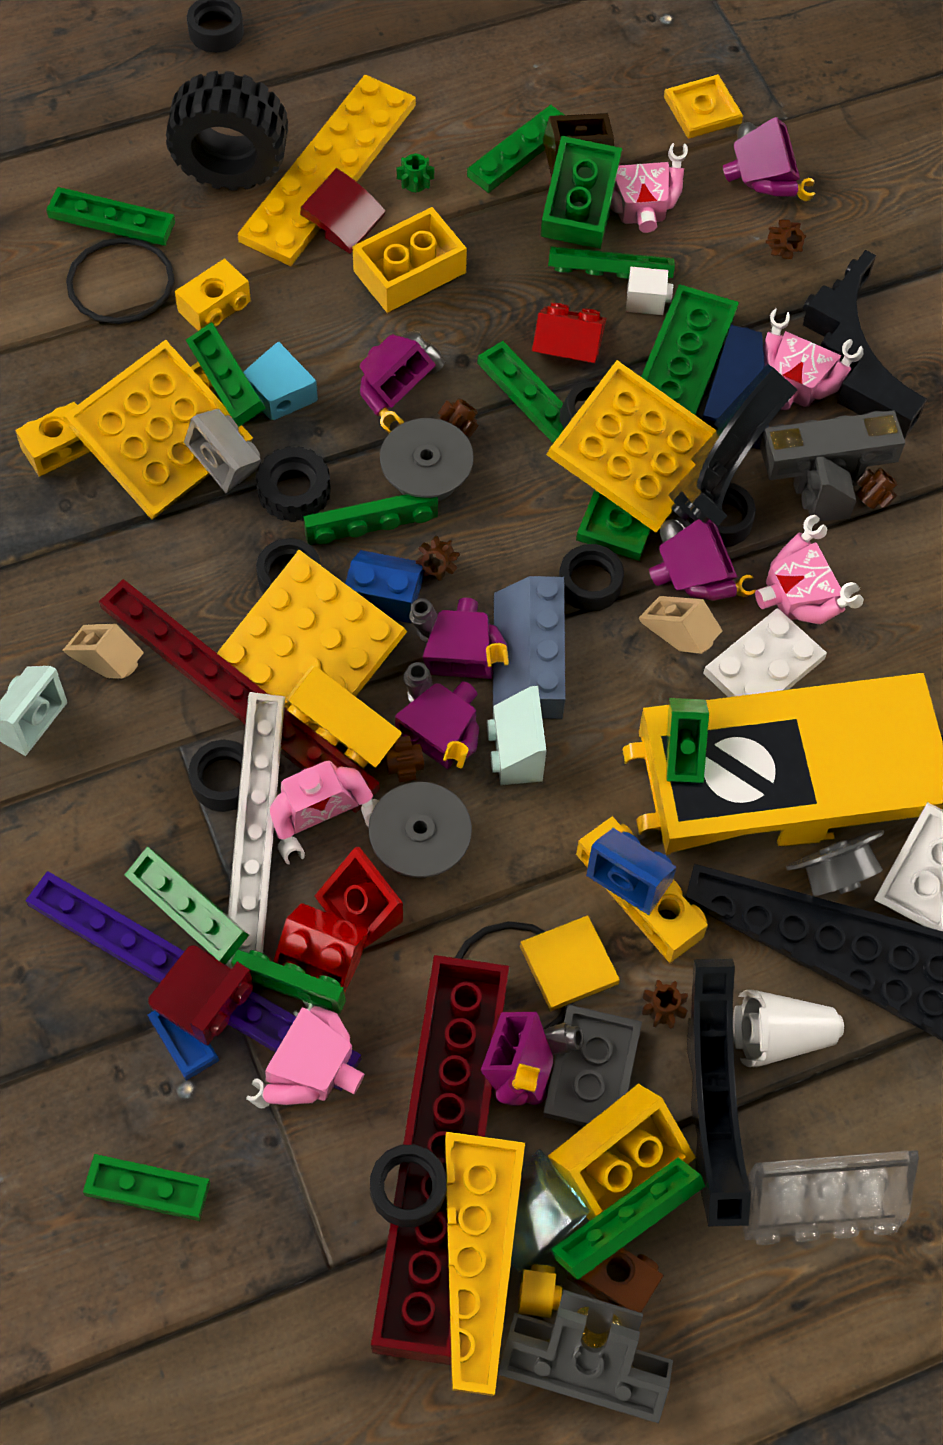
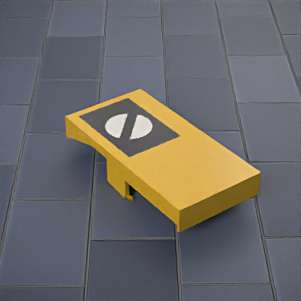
[622,673,943,855]

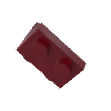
[148,945,253,1046]

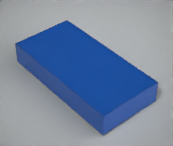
[147,1011,219,1081]

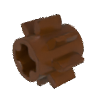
[766,219,806,259]
[438,398,479,438]
[856,468,898,509]
[416,536,460,581]
[385,736,424,782]
[642,980,688,1029]

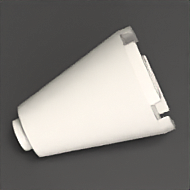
[733,990,844,1067]

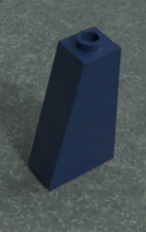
[702,325,769,450]

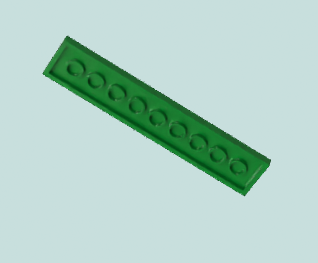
[576,284,739,561]

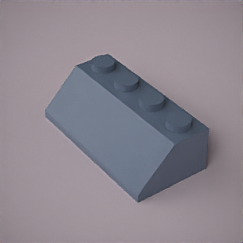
[493,576,565,719]

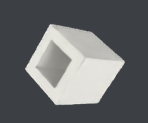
[626,267,673,315]

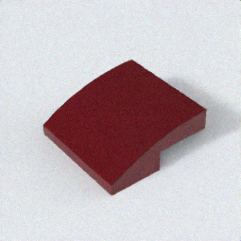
[300,168,385,254]

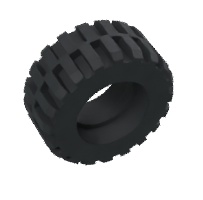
[166,71,288,191]

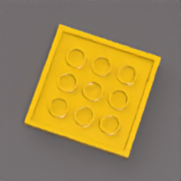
[63,340,253,520]
[546,360,717,532]
[217,550,407,732]

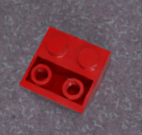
[532,302,607,363]
[273,903,369,993]

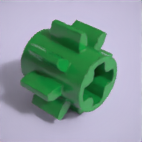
[396,153,434,193]

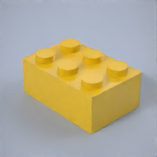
[352,207,467,313]
[285,666,402,768]
[548,1084,696,1220]

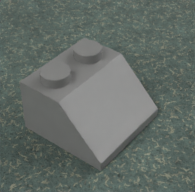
[184,408,261,493]

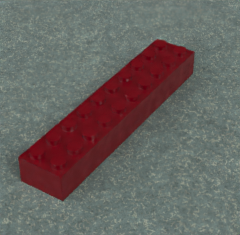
[371,955,509,1365]

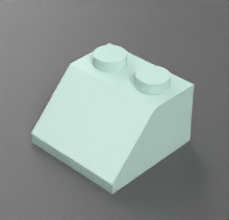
[0,666,68,756]
[487,686,546,785]

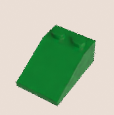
[541,136,622,249]

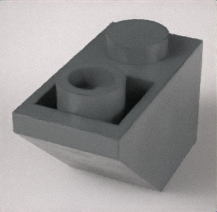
[802,456,856,521]

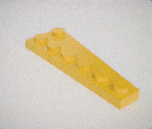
[445,1132,525,1396]

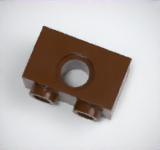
[567,1248,664,1313]

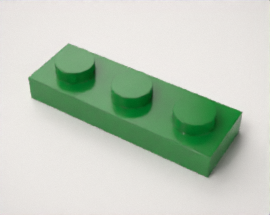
[231,949,346,1014]
[83,1154,210,1221]

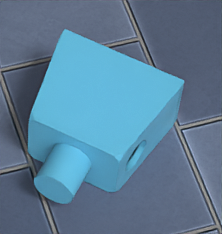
[244,342,318,420]

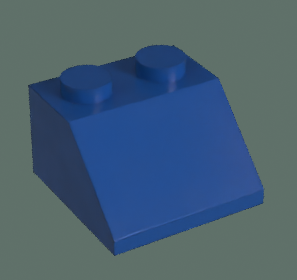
[345,550,425,623]
[586,828,676,915]

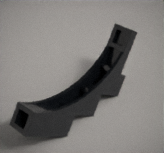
[802,250,927,439]
[668,364,797,526]
[687,959,751,1227]

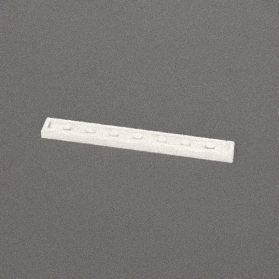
[226,692,285,969]

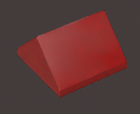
[314,847,403,948]

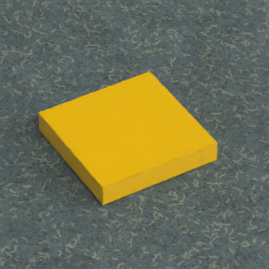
[664,74,743,139]
[520,915,620,1012]

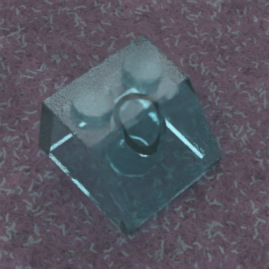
[511,1149,591,1272]

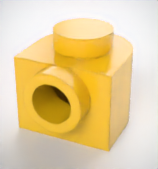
[518,1264,562,1318]

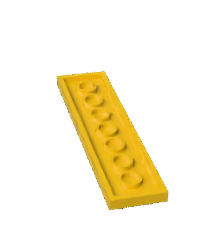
[237,75,416,266]

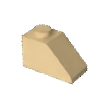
[639,596,722,654]
[63,624,144,678]

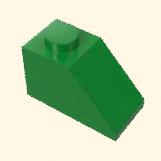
[666,698,709,783]

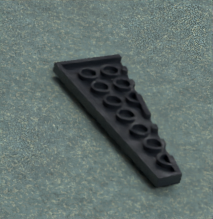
[685,864,943,1041]

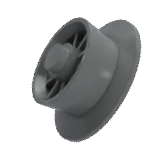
[380,418,474,501]
[369,782,472,878]
[786,830,885,896]

